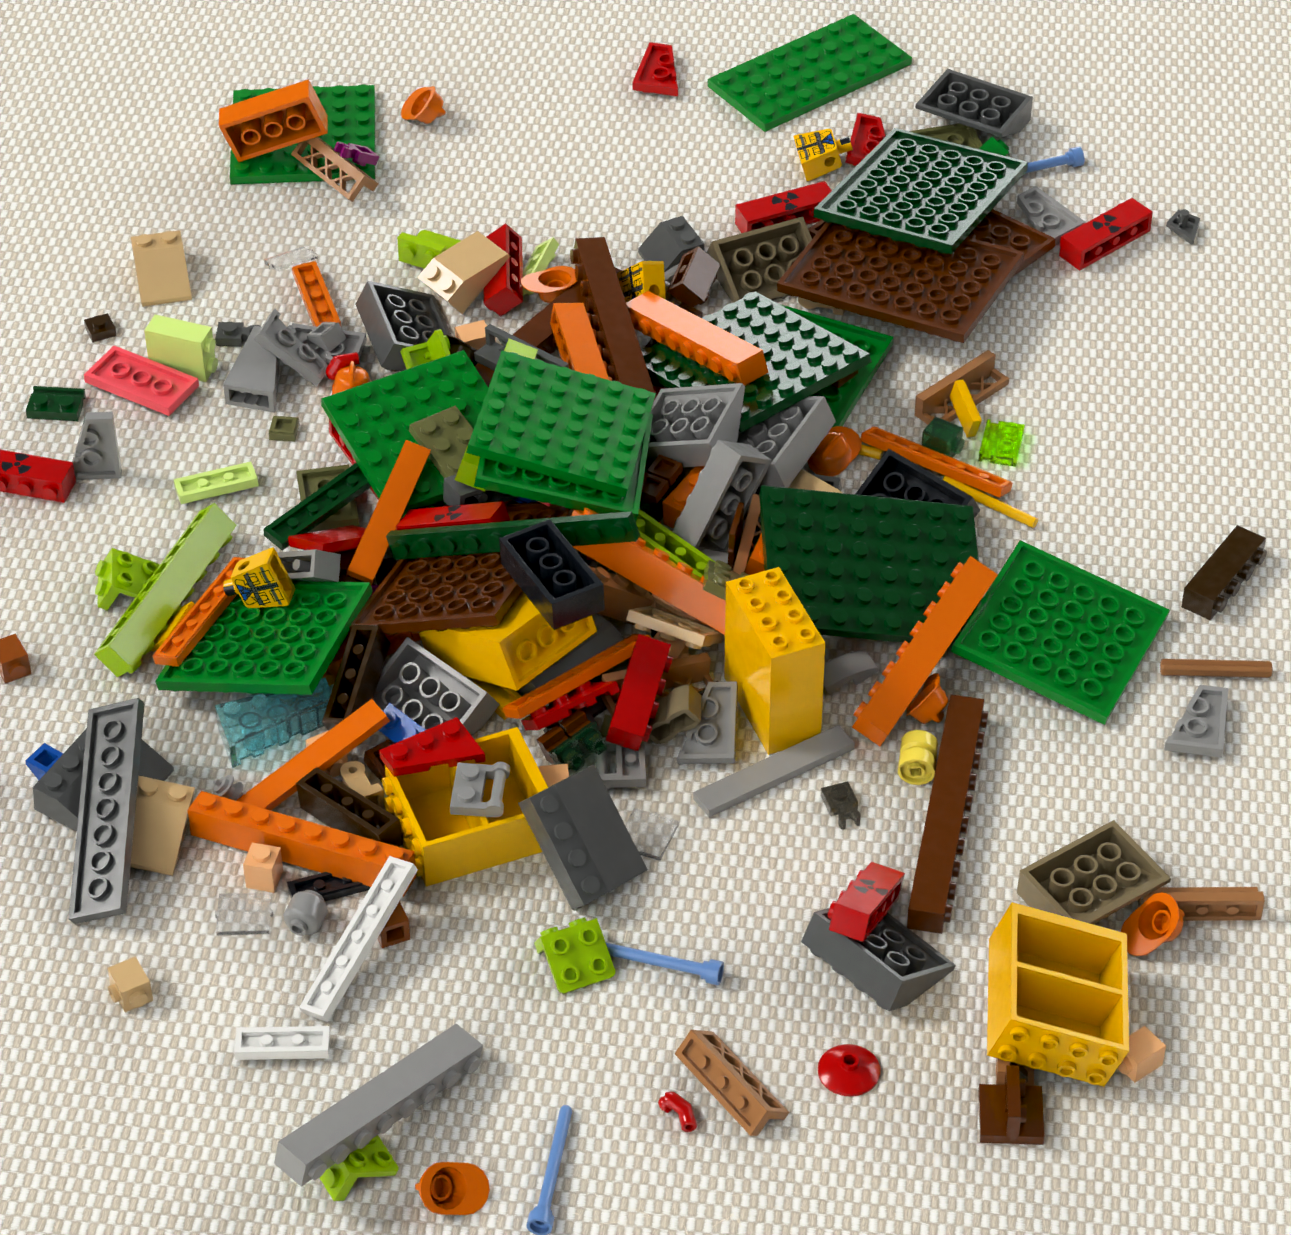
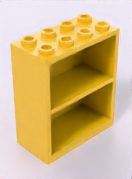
[724,567,825,755]
[419,591,597,691]
[382,727,548,887]
[987,902,1129,1087]

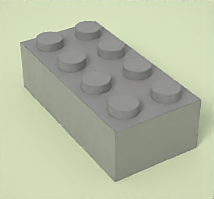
[672,440,772,552]

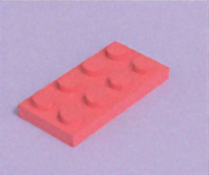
[84,345,199,416]

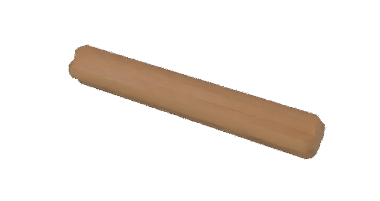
[1160,659,1273,678]

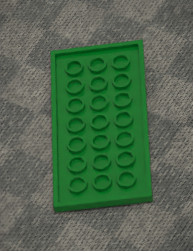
[707,14,912,132]

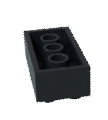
[499,519,605,630]

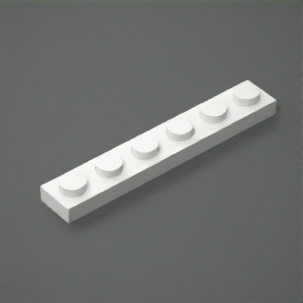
[299,856,418,1022]

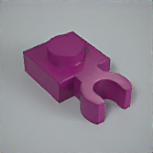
[334,142,379,166]

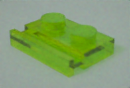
[978,419,1025,467]

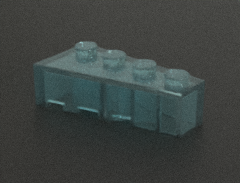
[215,678,331,768]

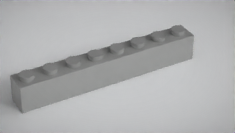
[274,1024,483,1187]

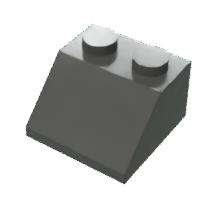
[638,216,705,272]

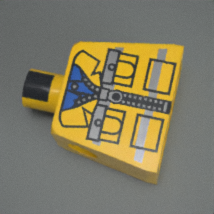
[793,129,853,181]
[617,261,666,302]
[223,547,296,608]

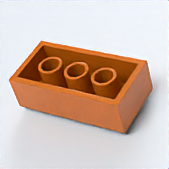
[219,79,328,162]

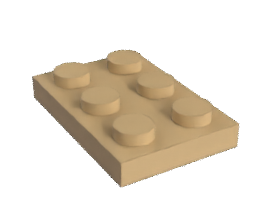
[626,606,724,649]

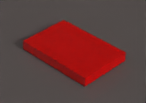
[288,525,366,553]

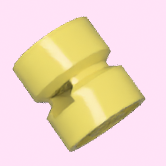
[898,730,938,785]

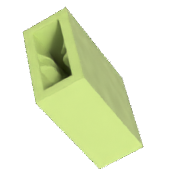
[144,314,218,382]

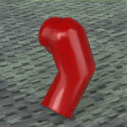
[326,352,360,380]
[658,1091,697,1132]

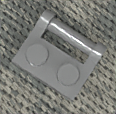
[593,738,646,790]
[450,762,510,818]

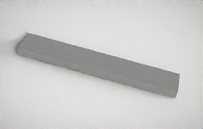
[693,725,855,817]

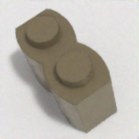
[648,685,702,744]

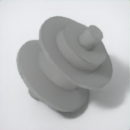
[213,775,244,801]

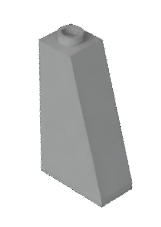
[223,326,280,413]

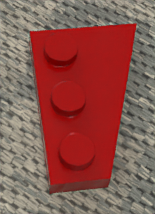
[632,42,678,97]
[845,113,886,166]
[521,680,620,731]
[379,717,486,777]

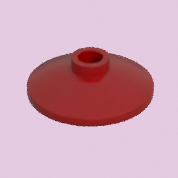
[818,1044,880,1096]

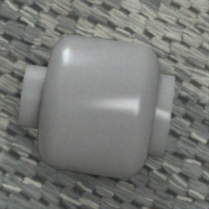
[283,890,328,936]

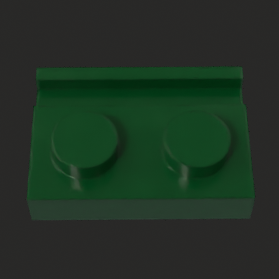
[26,386,86,421]

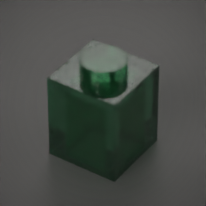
[922,416,965,458]

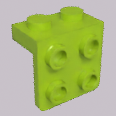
[397,230,461,269]
[400,329,451,369]
[95,548,159,611]
[534,917,615,994]
[320,1135,399,1201]

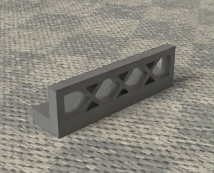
[474,324,569,371]

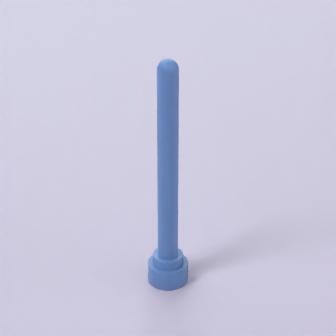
[1024,146,1085,174]
[605,942,724,985]
[526,1105,572,1235]

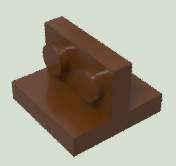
[978,1065,1045,1145]

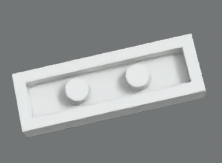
[234,1026,330,1060]

